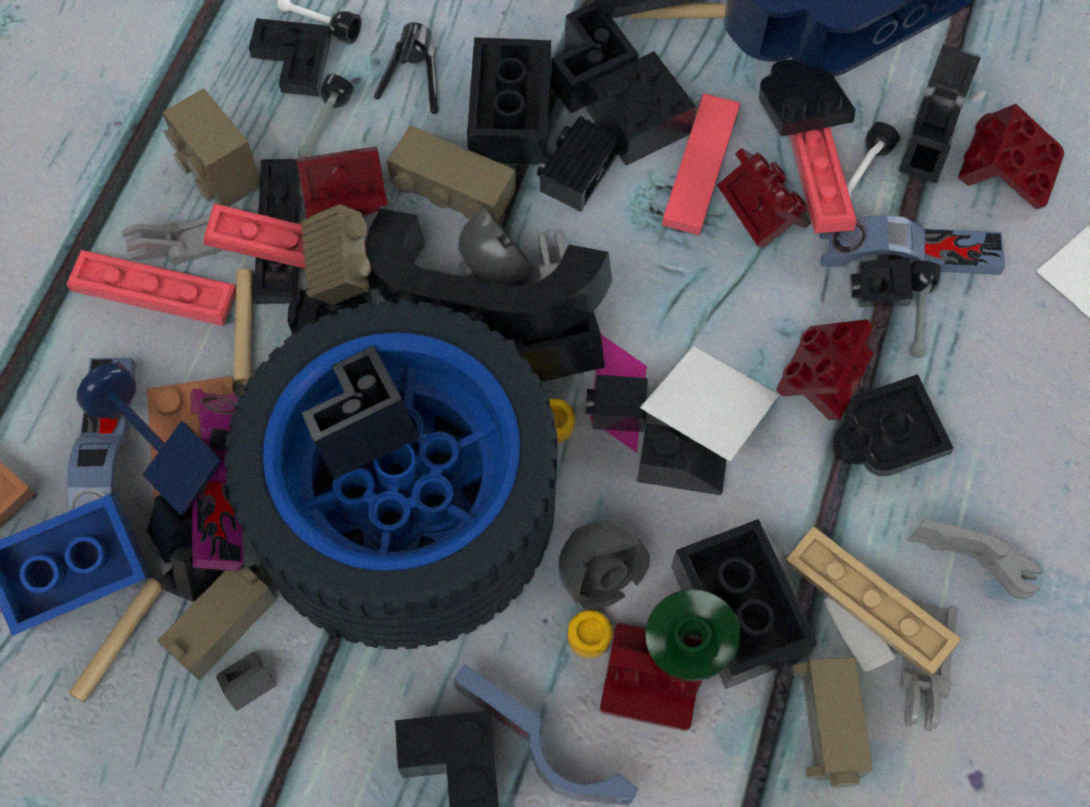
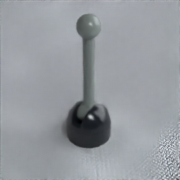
[298,74,354,158]
[909,261,941,358]

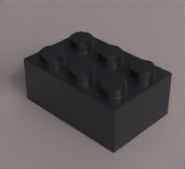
[467,37,552,164]
[671,519,818,689]

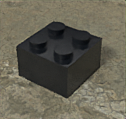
[587,51,696,166]

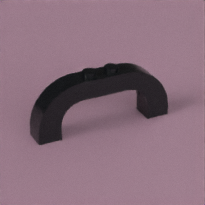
[366,208,612,340]

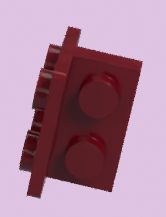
[297,146,388,218]
[717,148,811,248]
[776,319,874,420]
[599,623,702,731]

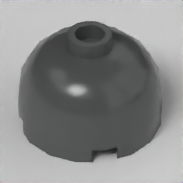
[458,208,535,286]
[559,520,650,610]

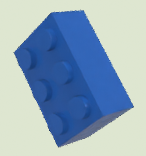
[0,494,152,636]

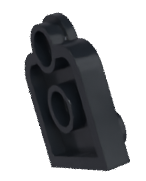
[759,60,856,137]
[833,374,954,476]

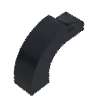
[899,44,981,183]

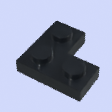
[249,18,332,96]

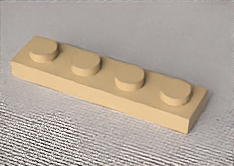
[786,526,961,677]

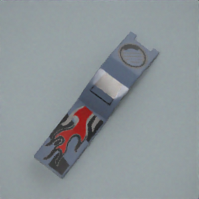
[820,215,1005,275]
[67,358,136,511]
[453,664,639,806]

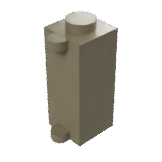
[157,564,276,681]
[792,657,873,788]

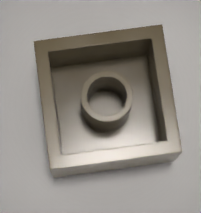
[162,88,260,207]

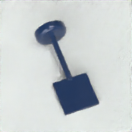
[76,362,223,515]

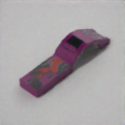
[190,388,244,571]

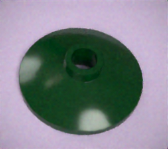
[645,589,740,681]

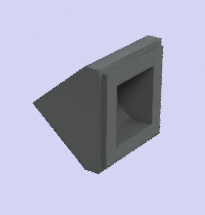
[216,652,276,711]

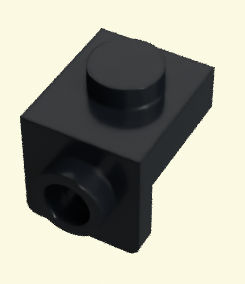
[159,537,222,602]

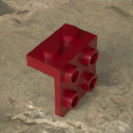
[958,103,1064,209]

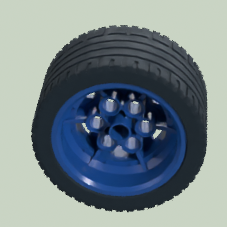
[225,300,558,650]

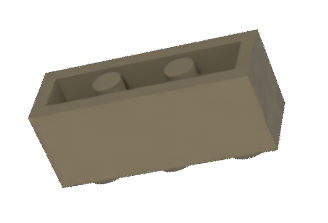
[387,125,516,221]

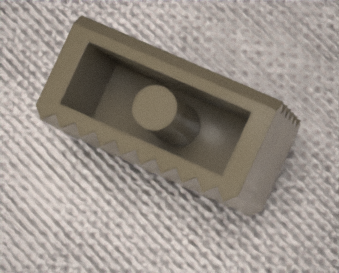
[300,204,371,304]

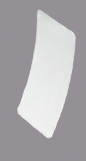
[824,597,896,672]

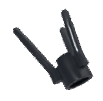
[374,22,438,114]

